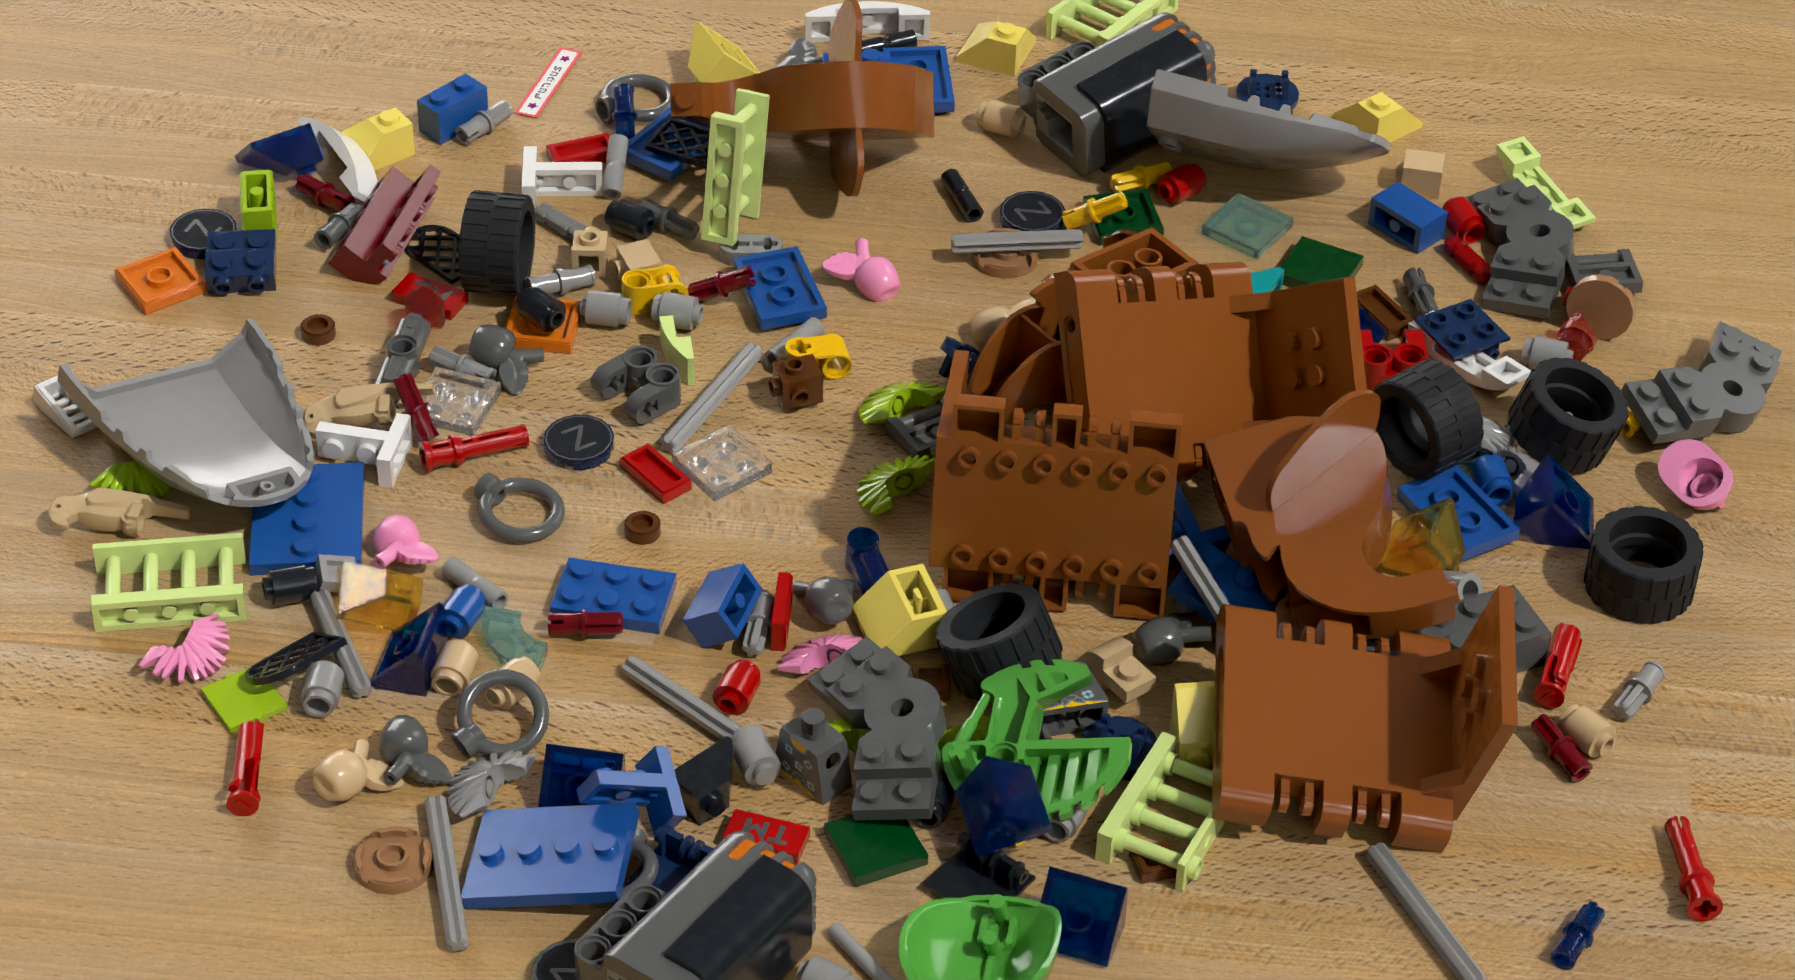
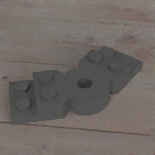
[1466,178,1574,319]
[1621,321,1782,444]
[807,637,947,820]

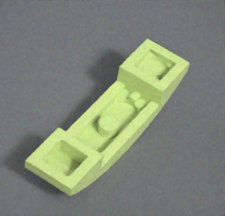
[1496,136,1596,229]

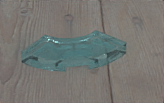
[482,606,548,671]

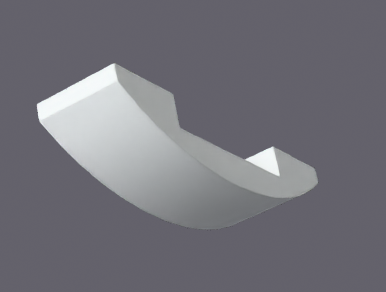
[805,1,930,42]
[298,117,378,202]
[1408,310,1531,390]

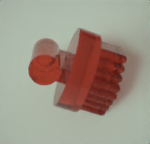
[405,286,446,329]
[1557,311,1597,361]

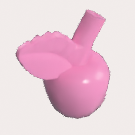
[821,238,900,302]
[372,514,439,570]

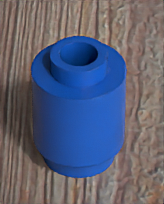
[1470,454,1514,506]
[435,584,486,639]

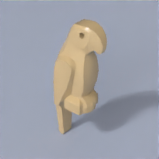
[303,382,436,437]
[48,488,190,538]

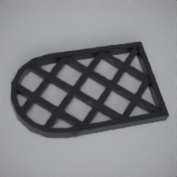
[645,117,710,168]
[406,225,460,284]
[245,631,347,685]

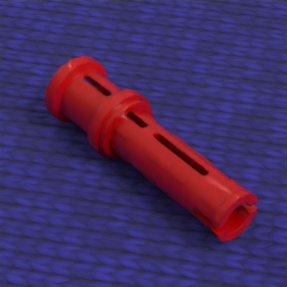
[419,424,530,473]
[1664,816,1723,922]

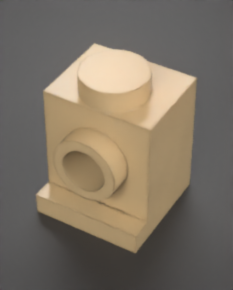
[571,227,609,277]

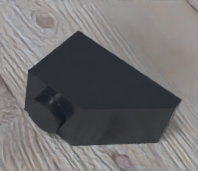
[674,736,733,826]

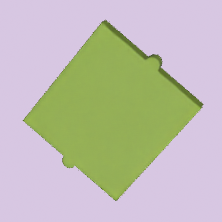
[200,667,288,734]

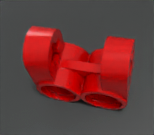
[1361,329,1428,391]

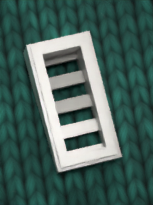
[33,375,97,438]

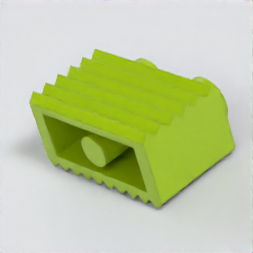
[239,170,278,241]

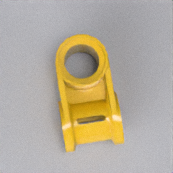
[621,265,689,315]
[785,334,853,380]

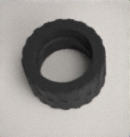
[458,190,535,296]
[1507,357,1629,473]
[1372,359,1484,480]
[1584,506,1704,624]
[935,583,1063,701]

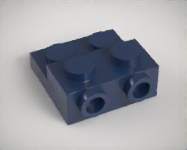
[205,229,276,294]

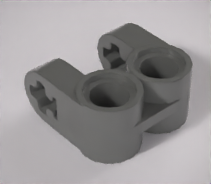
[591,345,681,424]

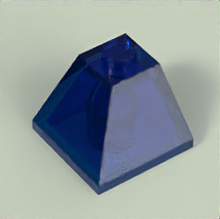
[235,123,324,176]
[1513,455,1594,549]

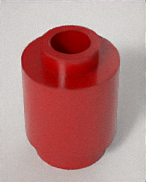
[1157,163,1206,205]
[1442,196,1486,244]
[712,659,761,715]

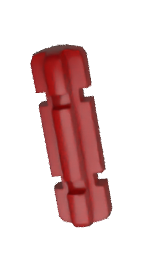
[1443,235,1491,284]

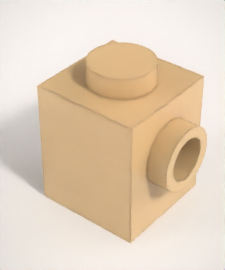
[1395,148,1445,199]
[613,239,662,281]

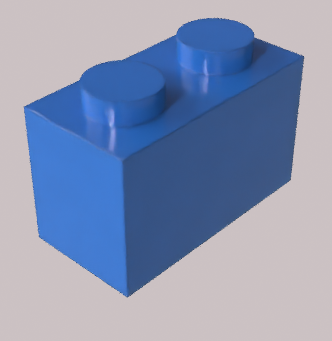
[417,73,488,145]
[1368,182,1447,254]
[683,563,763,648]

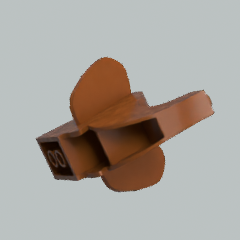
[670,0,934,197]
[967,227,1198,425]
[1204,390,1460,639]

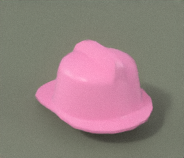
[1658,439,1733,511]

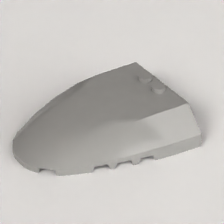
[1147,69,1391,169]
[57,318,314,507]

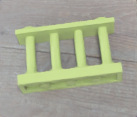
[1045,0,1178,46]
[701,88,770,246]
[91,533,247,632]
[1095,731,1226,893]

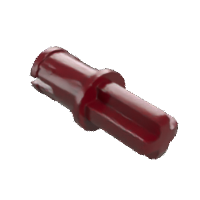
[295,174,355,213]
[688,265,756,302]
[393,373,440,444]
[548,609,624,638]
[1531,714,1593,782]

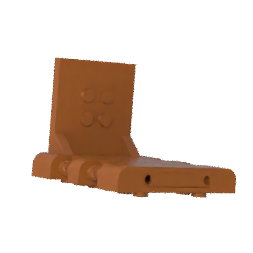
[1053,262,1367,482]
[929,350,1183,620]
[1212,585,1518,853]

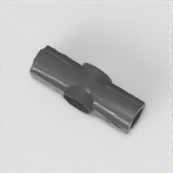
[375,313,431,403]

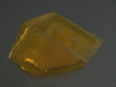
[1377,497,1466,577]
[336,562,423,635]

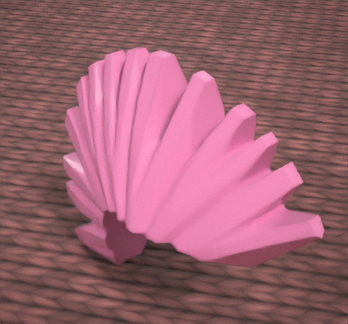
[139,613,230,683]
[778,634,862,674]

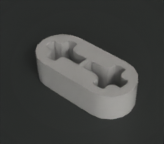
[719,234,783,266]

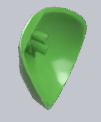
[898,894,1062,980]

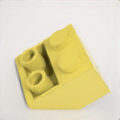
[852,563,947,656]

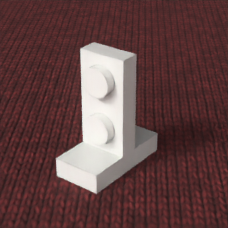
[522,146,603,213]
[315,413,413,488]

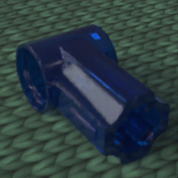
[844,527,889,595]

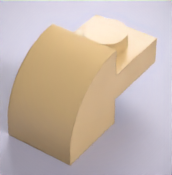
[1079,637,1156,703]

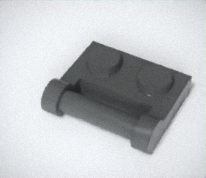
[1565,249,1643,293]
[884,398,944,458]

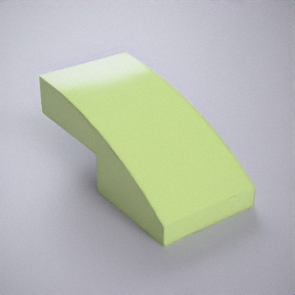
[659,315,695,385]

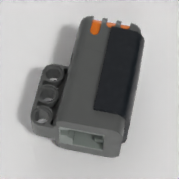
[1018,12,1216,177]
[574,831,817,980]

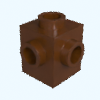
[768,354,823,410]

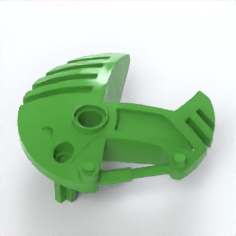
[942,659,1132,826]

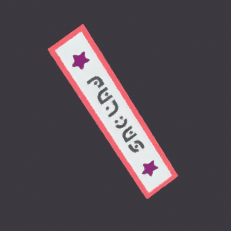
[515,47,582,118]

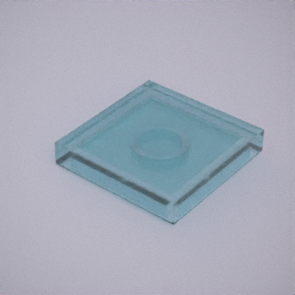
[1202,193,1294,259]

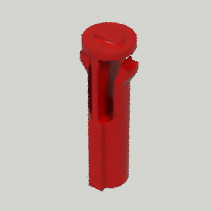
[1533,622,1583,709]
[226,720,264,816]

